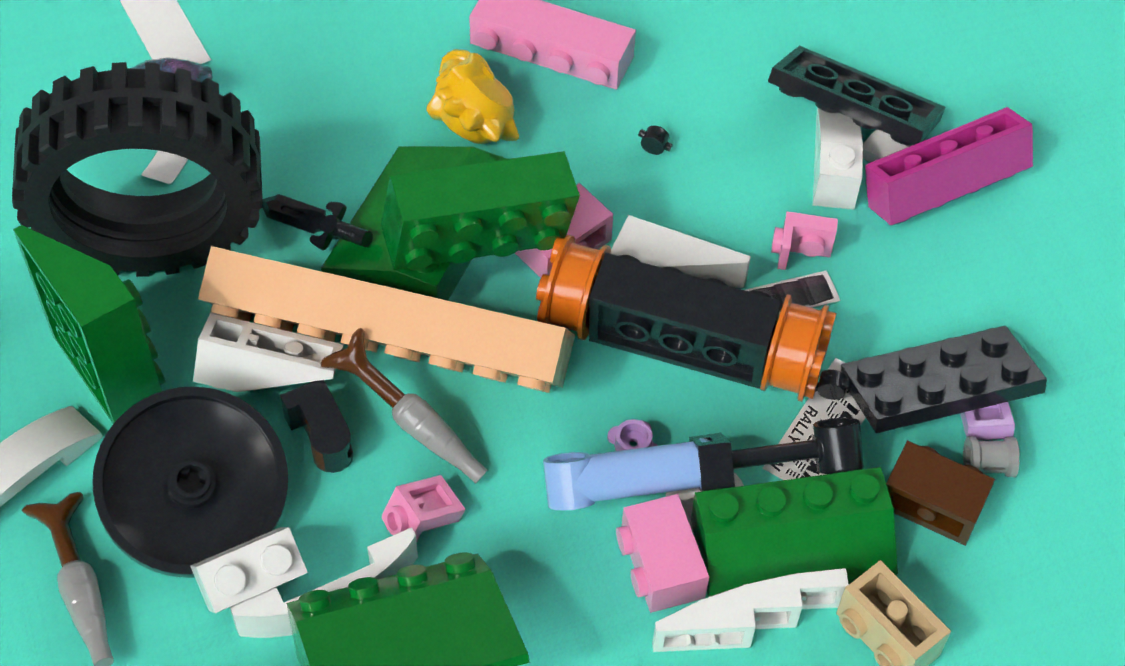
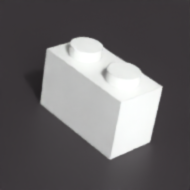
[191,527,308,613]

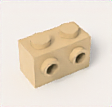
[836,560,951,666]

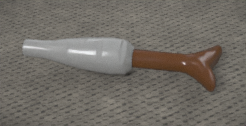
[321,328,488,484]
[22,492,114,666]

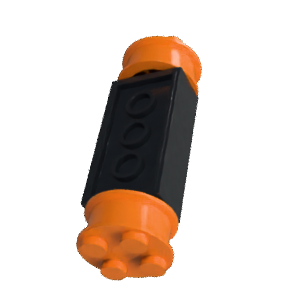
[536,235,837,402]

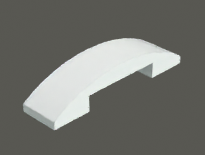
[0,406,103,507]
[230,527,418,638]

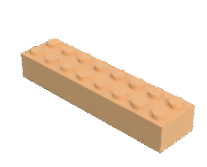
[198,246,575,393]

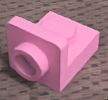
[771,211,838,270]
[382,475,466,542]

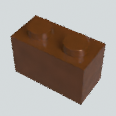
[886,440,995,546]

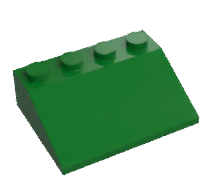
[321,146,506,301]
[13,225,166,424]
[286,552,530,666]

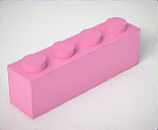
[469,0,636,90]

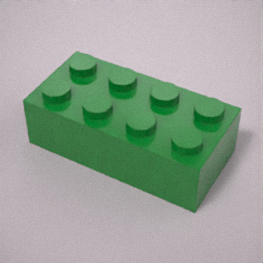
[381,151,580,270]

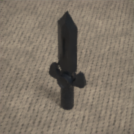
[262,194,373,251]

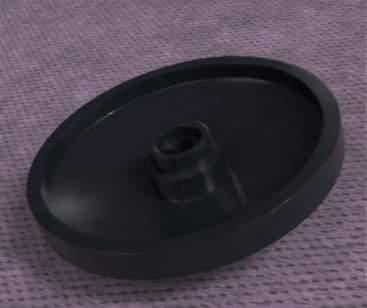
[92,387,288,578]

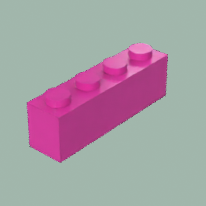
[865,107,1033,226]

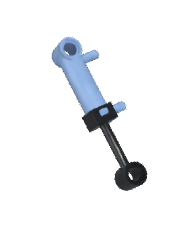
[543,418,864,510]

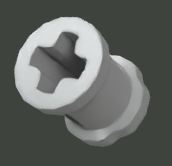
[963,436,1020,477]

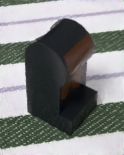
[280,380,353,473]

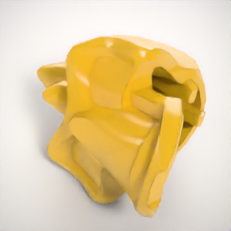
[426,49,519,144]

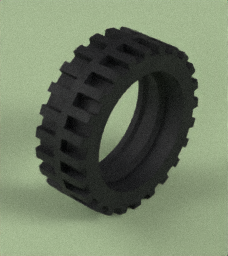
[12,62,262,277]

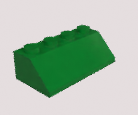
[690,467,898,597]

